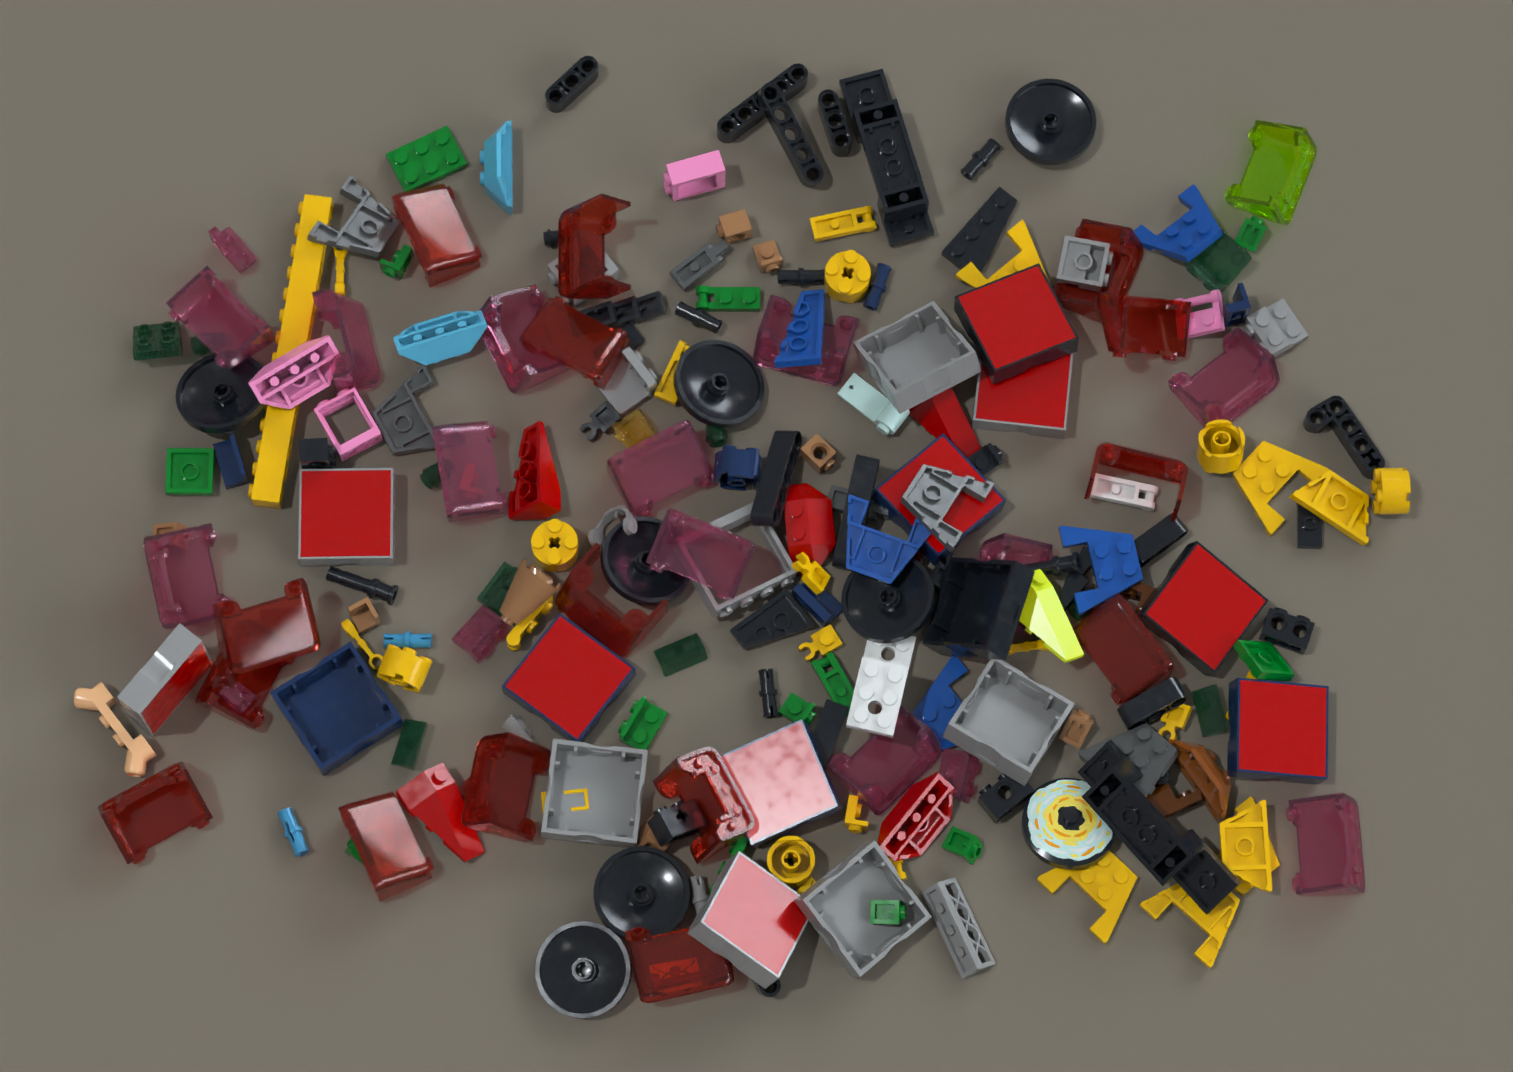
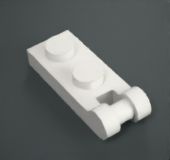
[1090,473,1159,511]

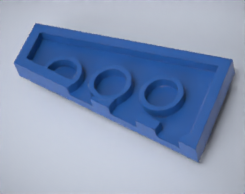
[774,289,826,368]

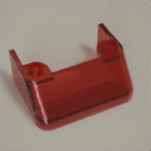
[558,193,631,299]
[1084,441,1188,521]
[556,543,668,659]

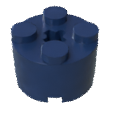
[713,445,762,491]

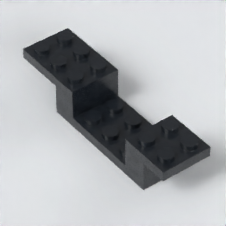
[839,69,934,247]
[1078,740,1241,915]

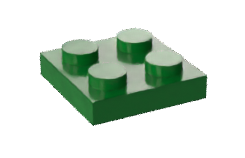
[165,448,215,496]
[1233,640,1295,681]

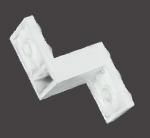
[846,636,916,738]

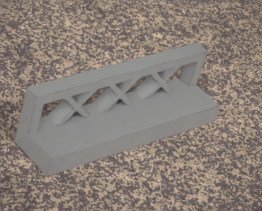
[922,878,996,979]

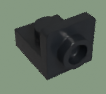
[967,443,1003,475]

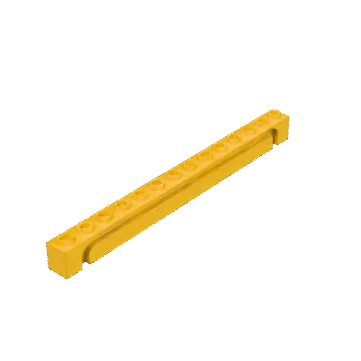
[248,194,334,509]

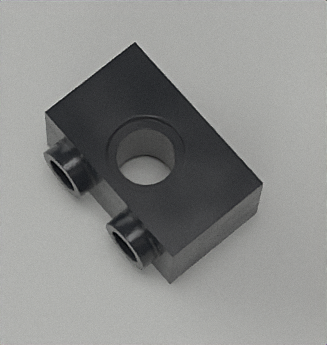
[977,773,1034,824]

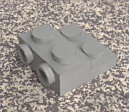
[1056,235,1113,292]
[1244,298,1309,361]

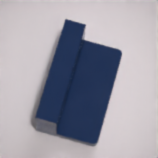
[1223,283,1251,328]
[213,433,249,489]
[792,583,843,627]

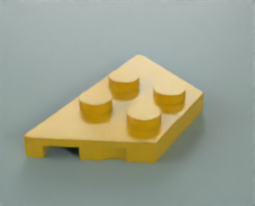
[1289,470,1369,546]
[1218,800,1272,893]

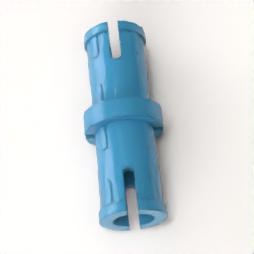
[383,631,432,649]
[277,807,310,857]

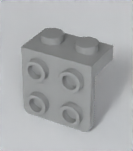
[594,347,658,415]

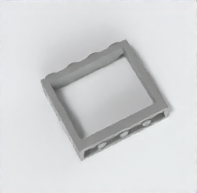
[674,502,797,618]

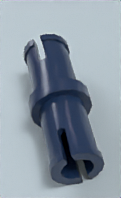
[863,263,892,311]

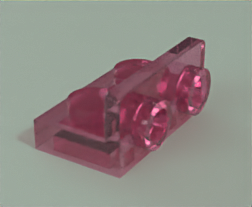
[208,226,257,274]
[451,605,509,663]
[939,749,979,803]

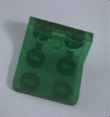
[1184,229,1252,292]

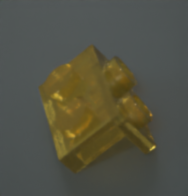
[611,408,665,463]

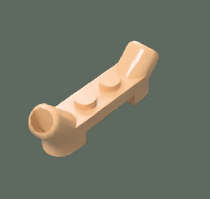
[74,682,157,777]

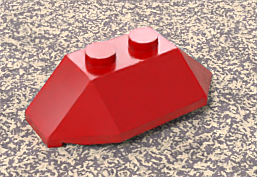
[784,483,836,576]
[877,772,954,862]

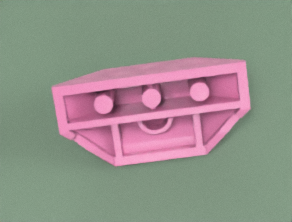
[248,335,341,409]

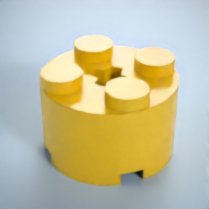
[824,250,871,303]
[1196,419,1245,474]
[1370,468,1411,515]
[531,519,579,572]
[377,644,432,693]
[766,836,815,889]

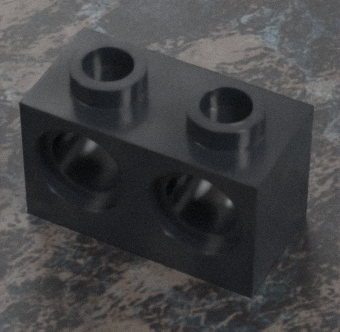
[299,438,336,469]
[1258,607,1315,655]

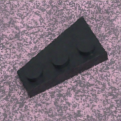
[730,589,815,650]

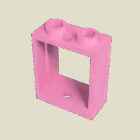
[663,150,725,202]
[314,387,383,462]

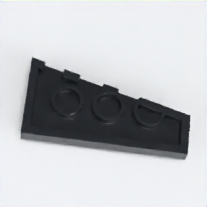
[941,186,1017,272]

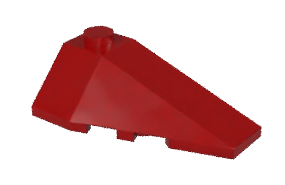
[909,387,981,458]
[508,421,561,520]
[395,762,485,863]

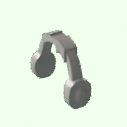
[588,505,637,548]

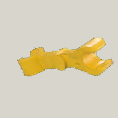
[333,247,348,298]
[341,619,383,671]
[1008,639,1051,655]

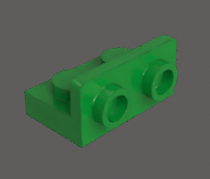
[618,696,668,750]

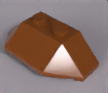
[1168,739,1231,824]

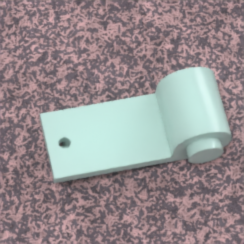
[837,373,910,436]

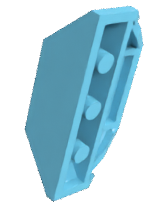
[480,121,513,214]
[393,310,487,365]

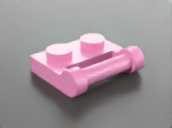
[1174,289,1225,340]

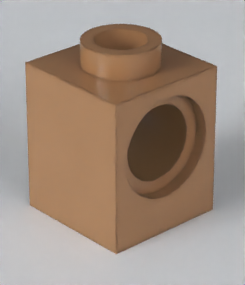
[716,209,752,245]
[800,433,837,475]

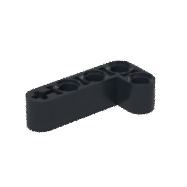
[1303,396,1385,479]

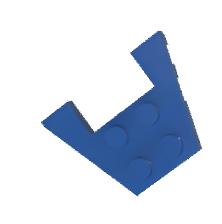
[1126,184,1223,263]
[846,494,932,585]
[1058,526,1143,616]
[912,656,968,752]

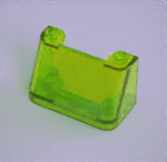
[1225,120,1317,225]

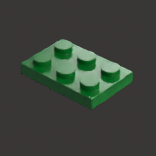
[386,126,468,195]

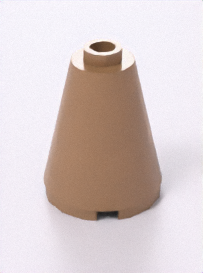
[499,558,562,626]

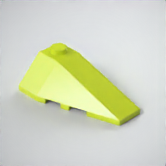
[1019,569,1084,663]

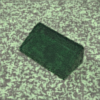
[653,633,708,677]
[1191,684,1228,737]
[391,719,428,770]

